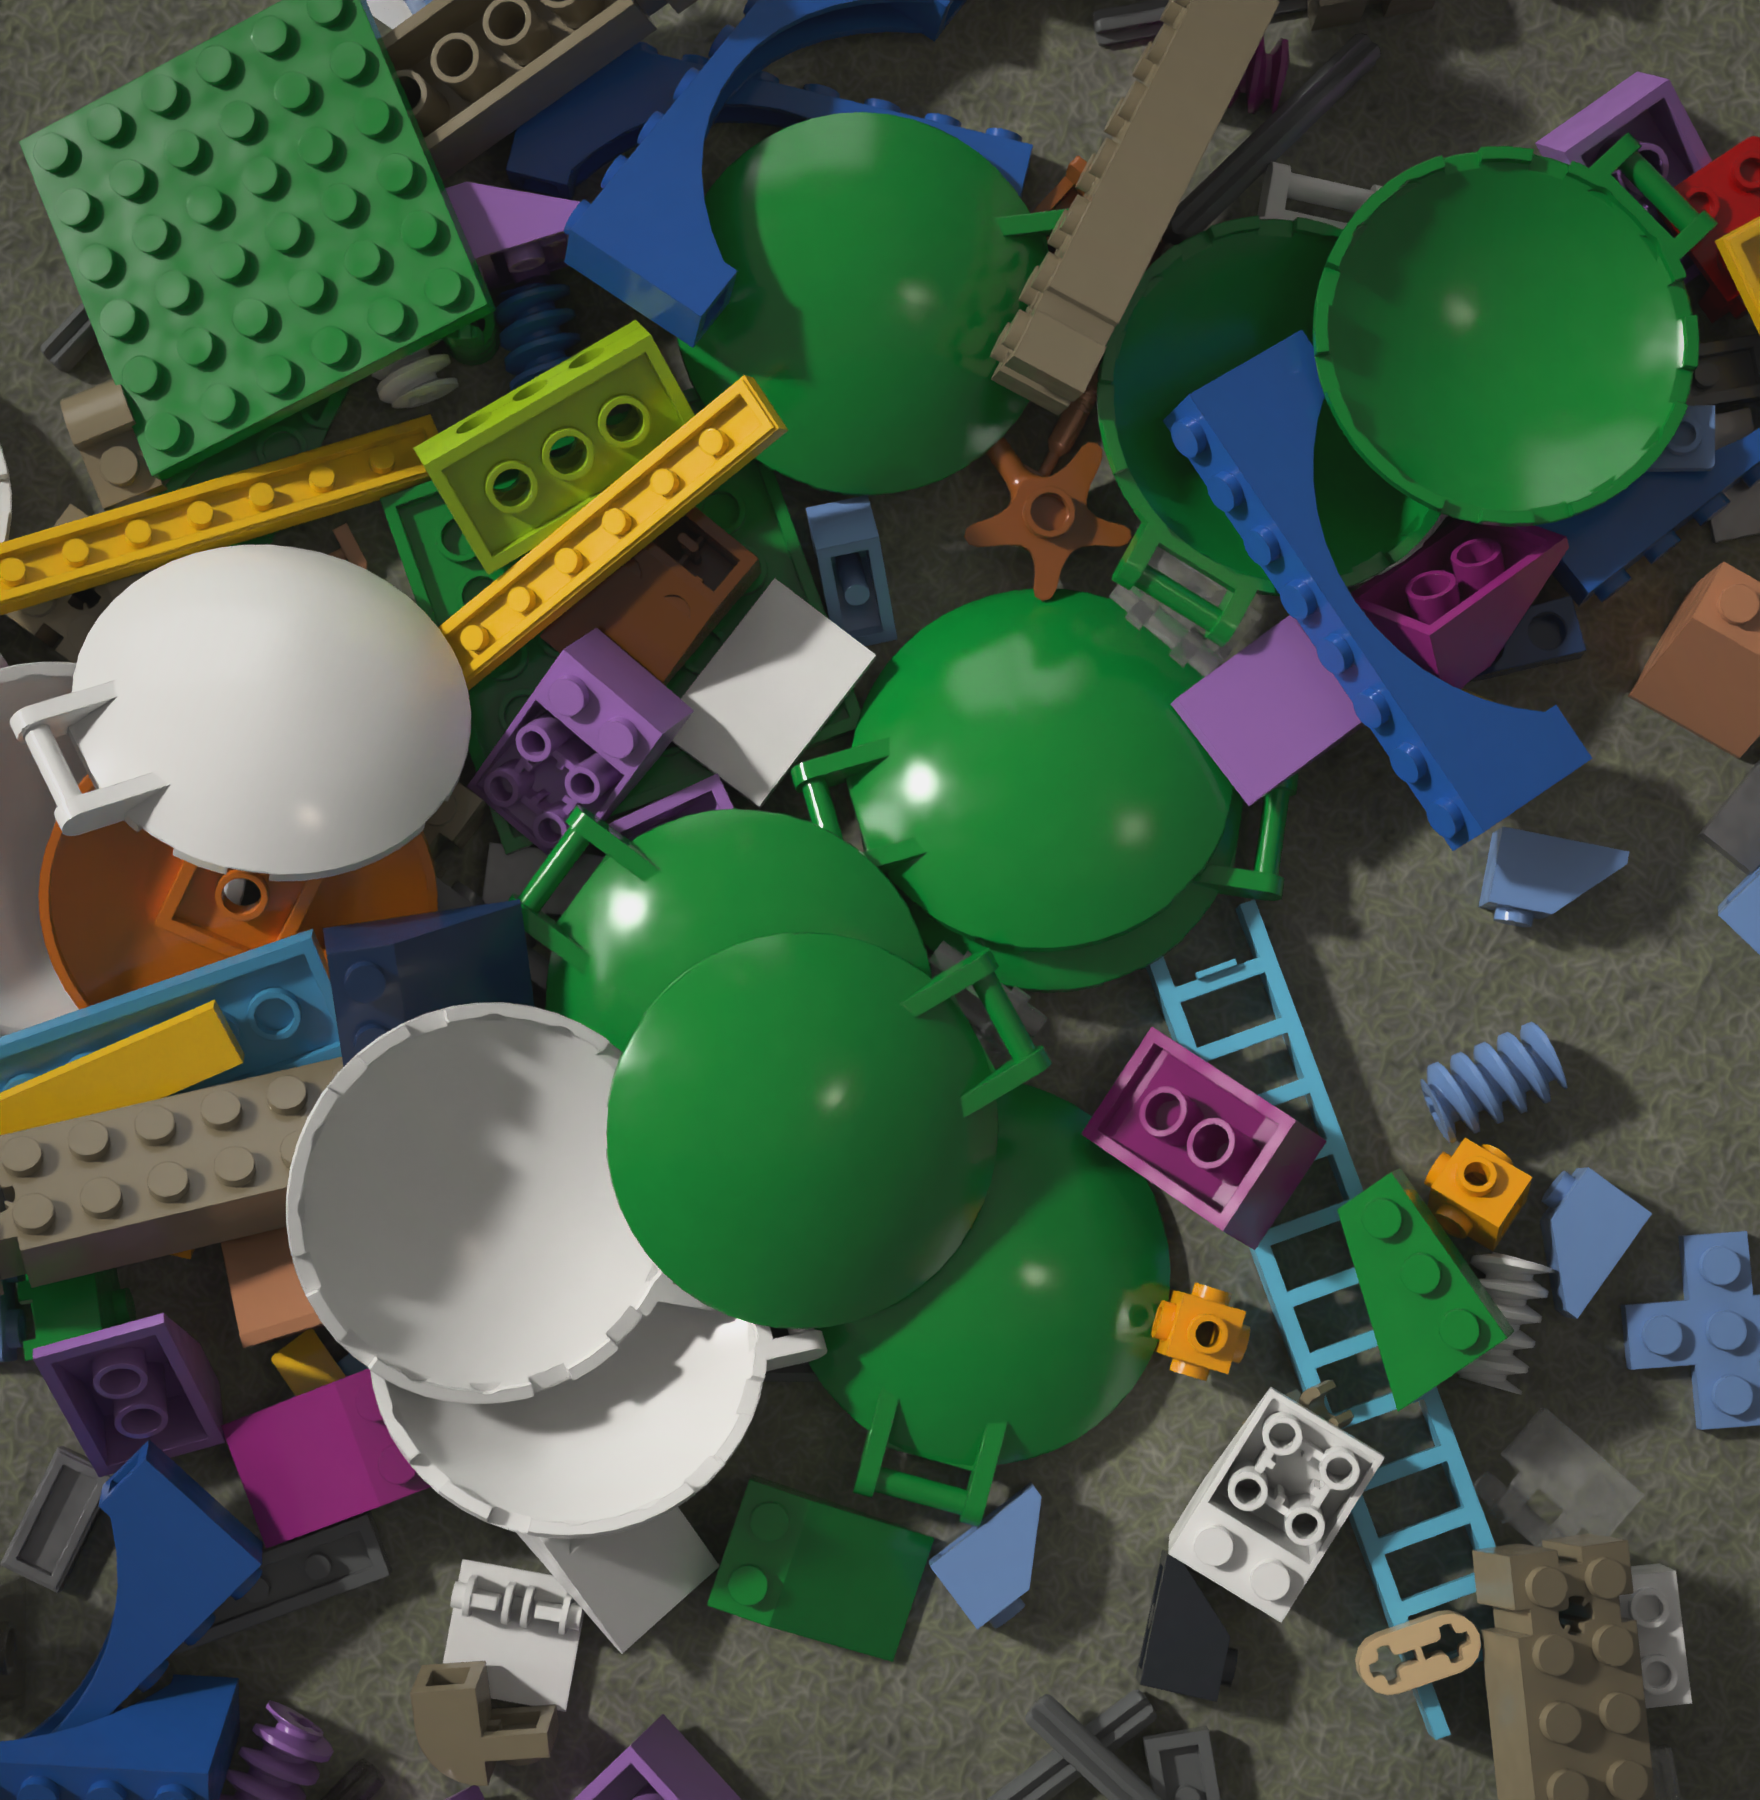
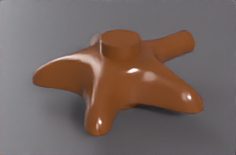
[964,437,1132,601]

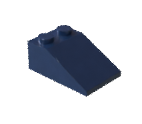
[323,899,535,1067]

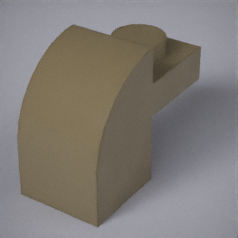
[60,379,168,511]
[410,1661,559,1786]

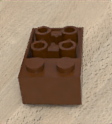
[540,507,761,686]

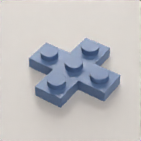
[1621,1231,1760,1430]

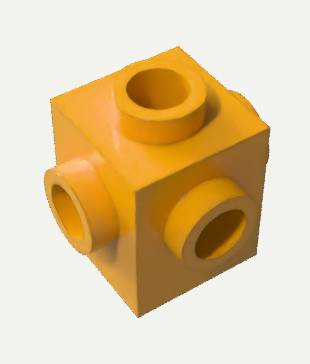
[1424,1138,1532,1251]
[1151,1283,1250,1381]

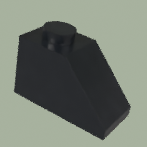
[1135,1549,1238,1702]

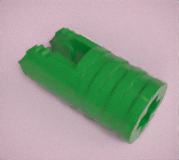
[442,313,500,366]

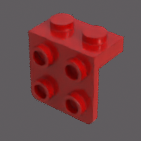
[1656,136,1760,323]

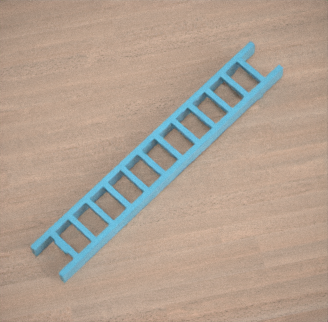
[1146,899,1496,1740]

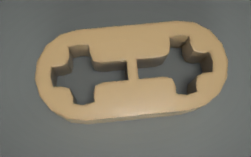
[1355,1610,1481,1695]

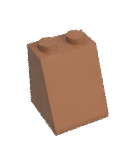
[1628,561,1760,759]
[220,1227,324,1348]

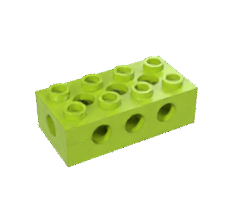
[413,320,695,575]

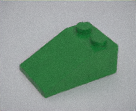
[707,1474,935,1662]

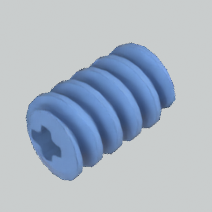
[1420,1022,1568,1144]

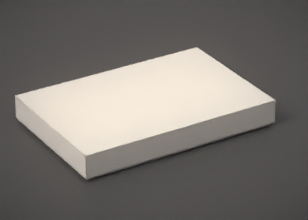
[671,578,876,809]

